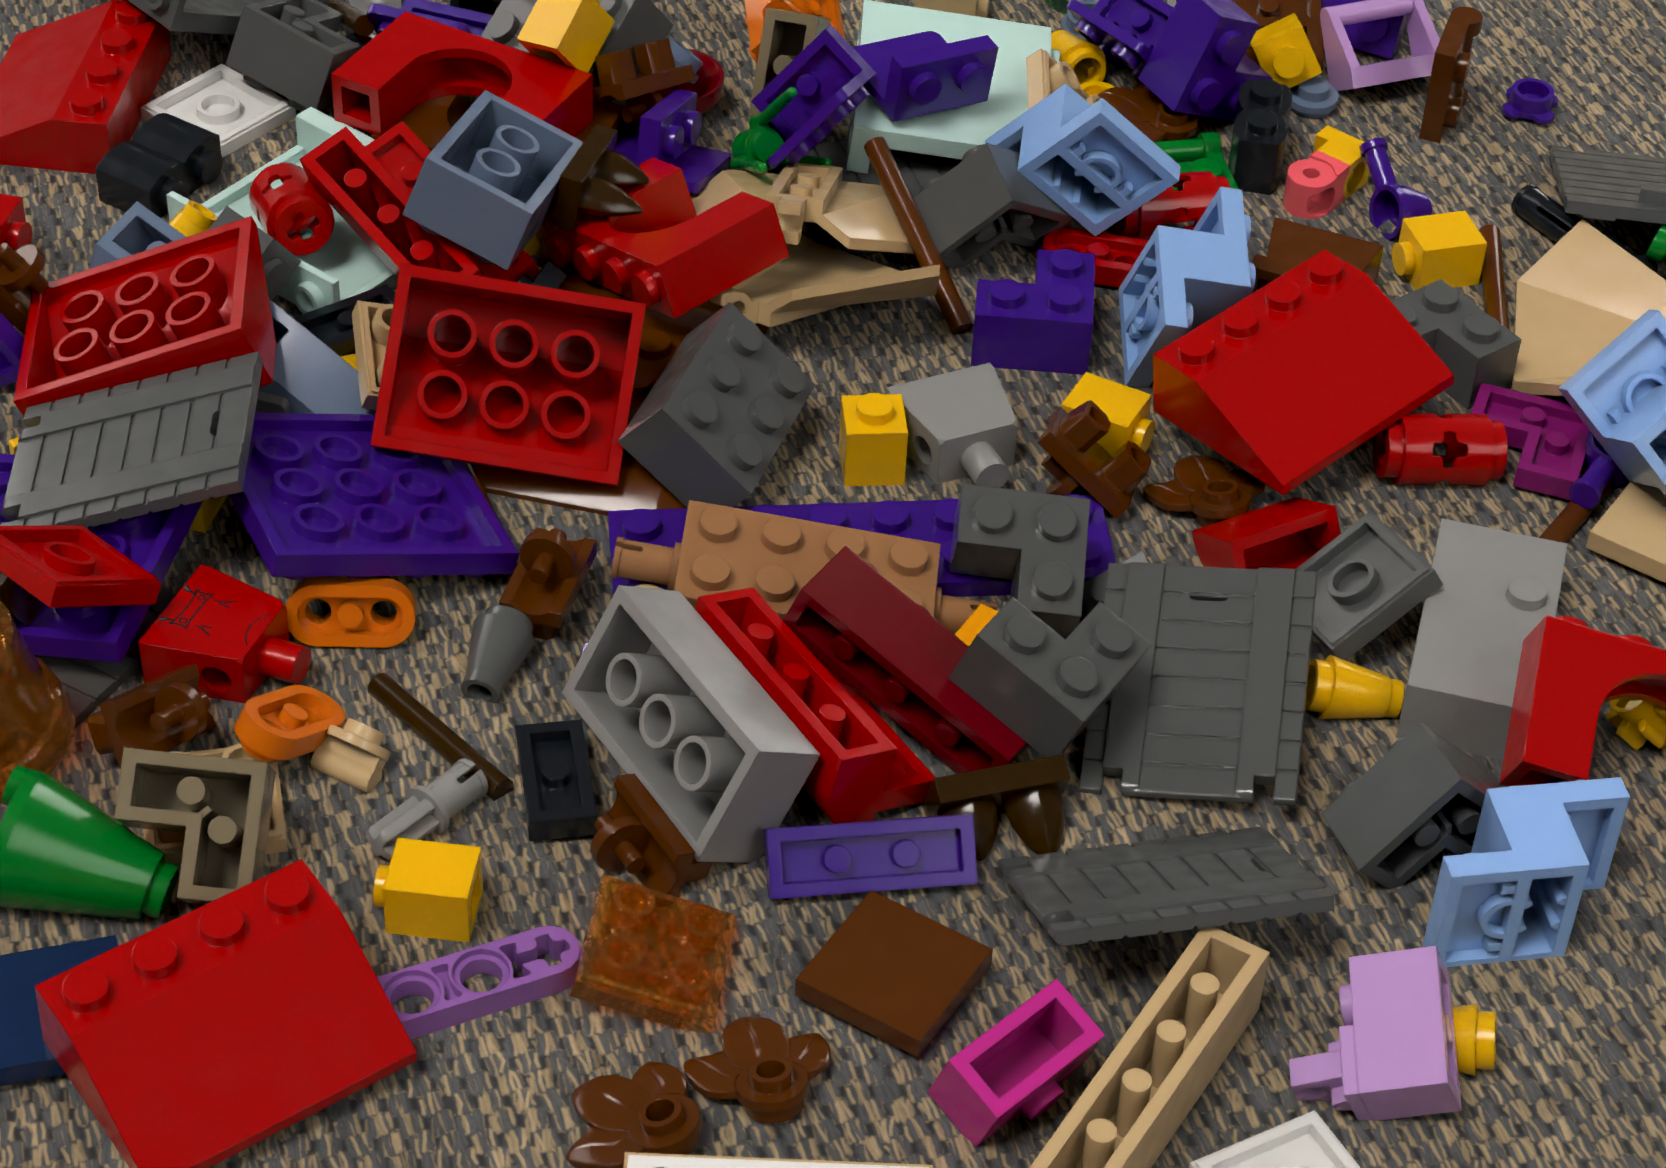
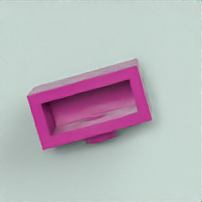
[927,978,1105,1147]

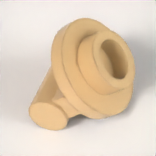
[310,718,392,794]

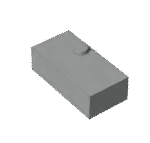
[1396,518,1568,760]
[562,585,820,863]

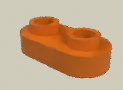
[286,577,417,648]
[234,685,345,763]

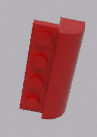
[300,121,539,282]
[695,587,936,823]

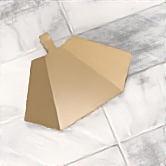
[691,162,914,254]
[1512,219,1666,396]
[710,234,940,327]

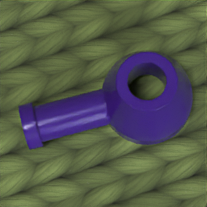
[1359,138,1432,240]
[1569,431,1630,509]

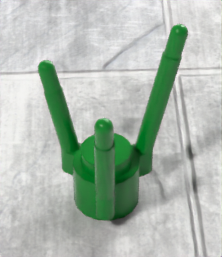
[730,87,832,174]

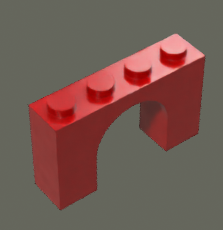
[331,11,593,137]
[543,157,790,319]
[1499,615,1666,787]

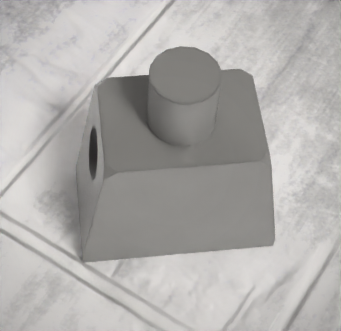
[886,363,1018,488]

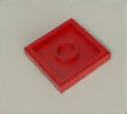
[0,525,162,608]

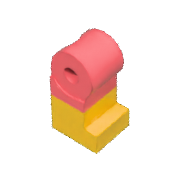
[1283,125,1369,219]

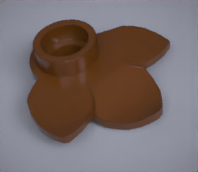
[1097,84,1199,142]
[1143,455,1265,527]
[683,1016,831,1123]
[565,1061,703,1168]

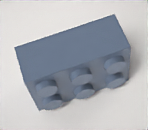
[402,90,583,270]

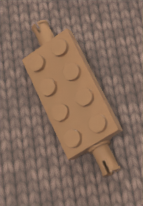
[610,500,998,634]

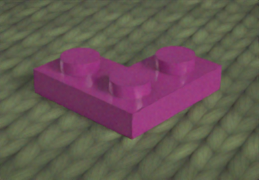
[1471,383,1590,500]

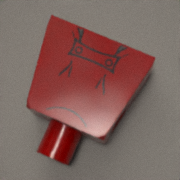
[138,564,311,704]

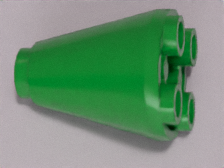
[0,765,180,920]

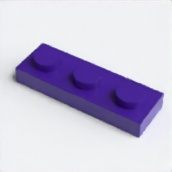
[763,814,978,899]

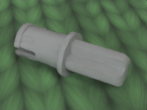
[366,758,488,861]

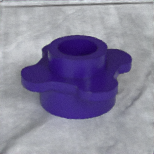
[1502,78,1558,125]

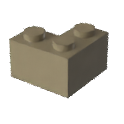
[114,747,276,906]

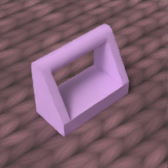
[1320,0,1440,91]

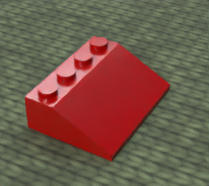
[0,0,171,174]
[13,216,276,417]
[1153,249,1454,495]
[370,263,646,487]
[35,859,417,1168]

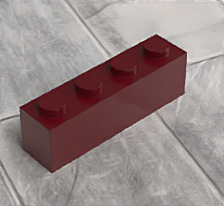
[783,545,1029,773]

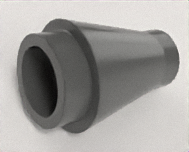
[461,605,535,703]

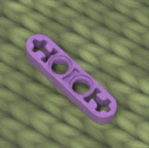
[377,926,581,1039]

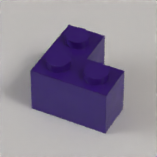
[1138,0,1273,121]
[971,249,1095,375]

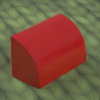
[1191,497,1341,569]

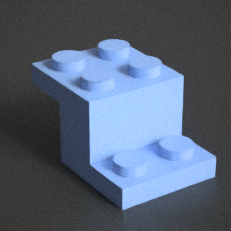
[985,83,1180,236]
[1118,187,1256,387]
[1558,309,1666,496]
[1422,777,1630,967]

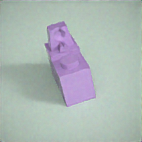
[1289,945,1462,1121]

